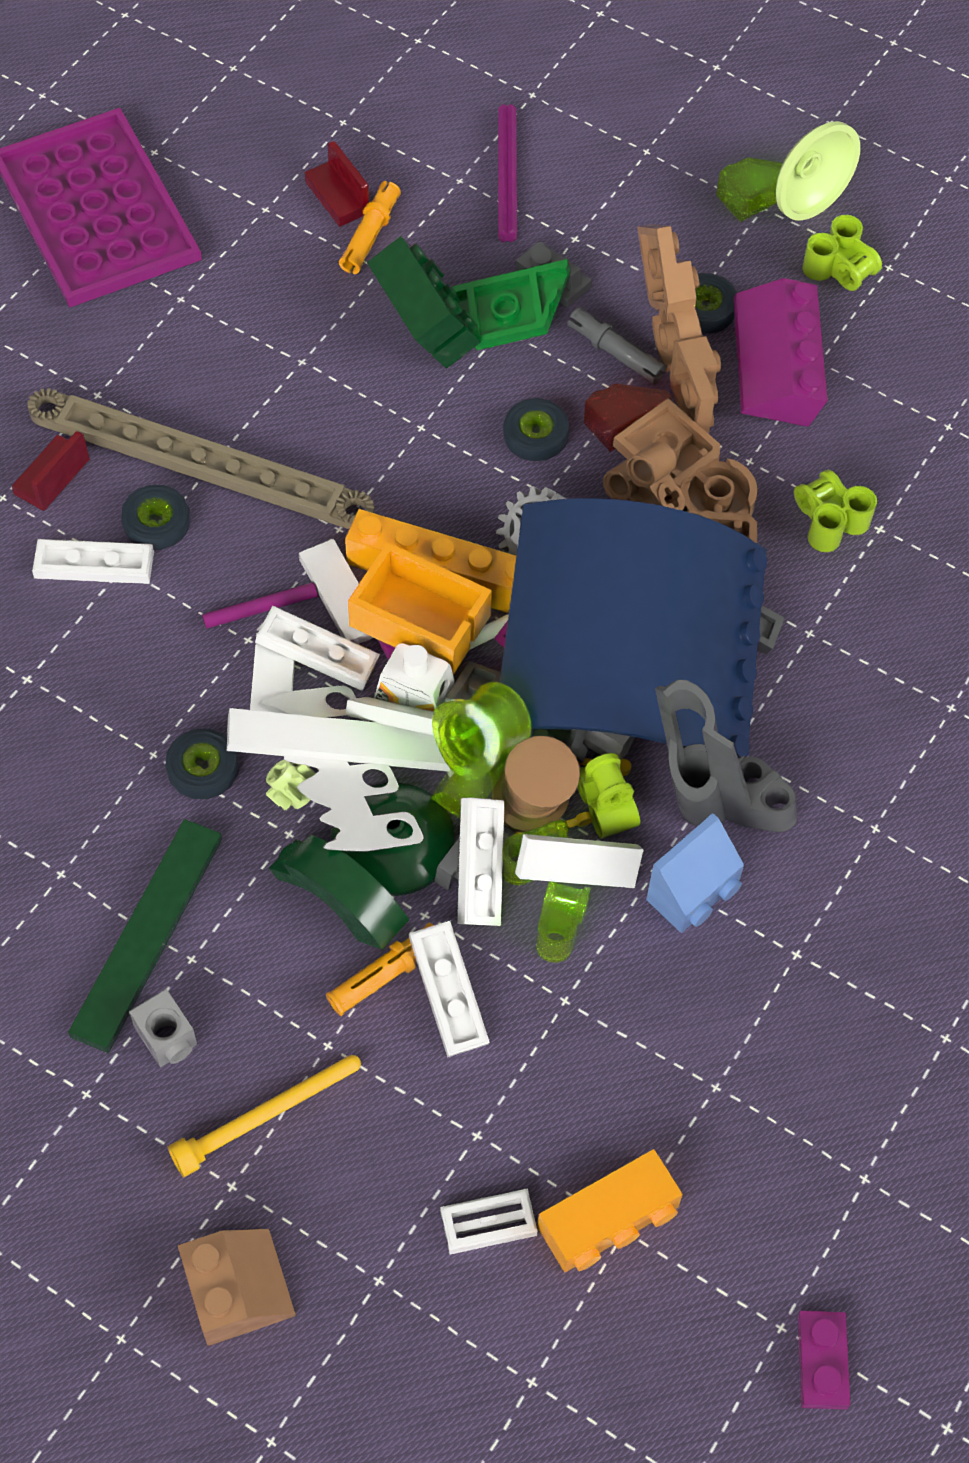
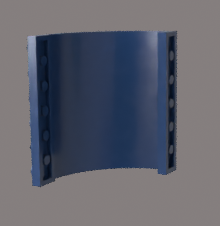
[494,498,767,758]

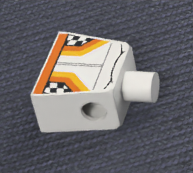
[374,643,455,715]

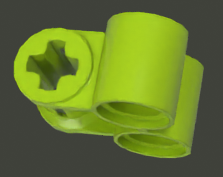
[802,215,882,291]
[794,469,877,552]
[577,753,640,839]

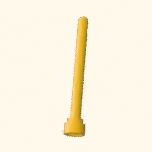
[167,1055,361,1178]

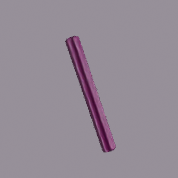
[498,104,517,243]

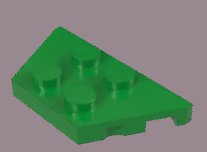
[452,259,571,350]

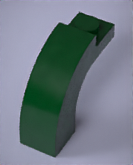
[269,835,409,950]

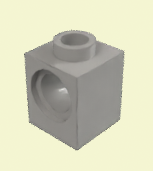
[129,989,197,1068]

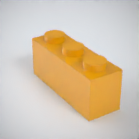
[537,1149,683,1273]

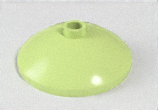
[776,121,860,221]

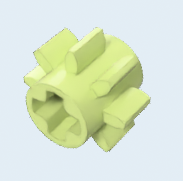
[266,760,316,810]

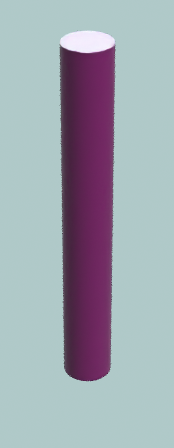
[202,582,318,629]

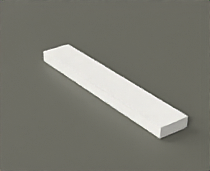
[227,708,470,773]

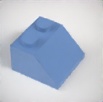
[646,813,744,933]

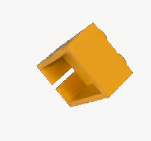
[348,542,492,675]

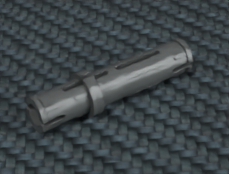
[567,306,667,385]

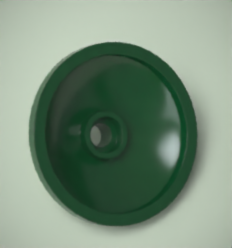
[331,782,454,896]

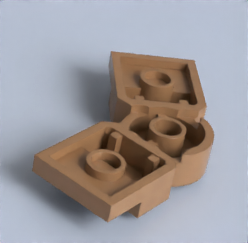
[637,224,721,434]
[613,398,757,543]

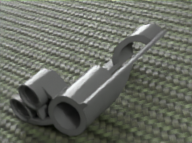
[655,680,798,832]

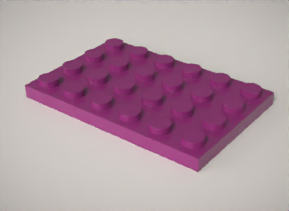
[0,108,202,308]

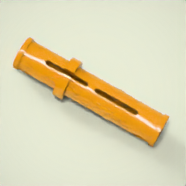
[339,181,401,274]
[326,922,434,1016]

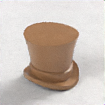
[492,736,580,834]

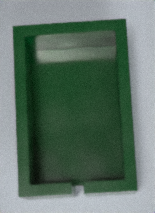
[367,236,481,369]

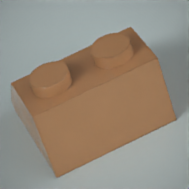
[178,1229,296,1346]

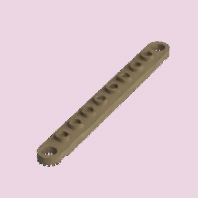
[27,388,374,529]

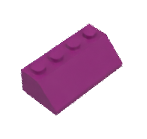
[733,278,827,427]

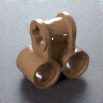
[603,441,685,510]

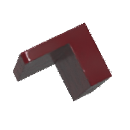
[304,141,369,227]
[12,431,90,511]

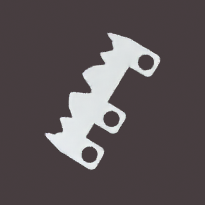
[259,686,423,851]

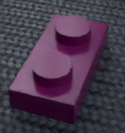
[797,1311,850,1410]

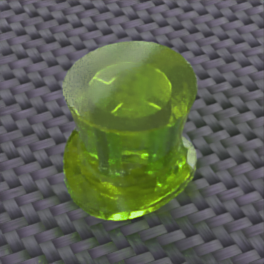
[432,682,531,780]

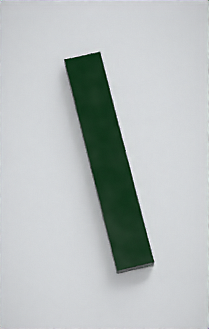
[68,819,222,1054]

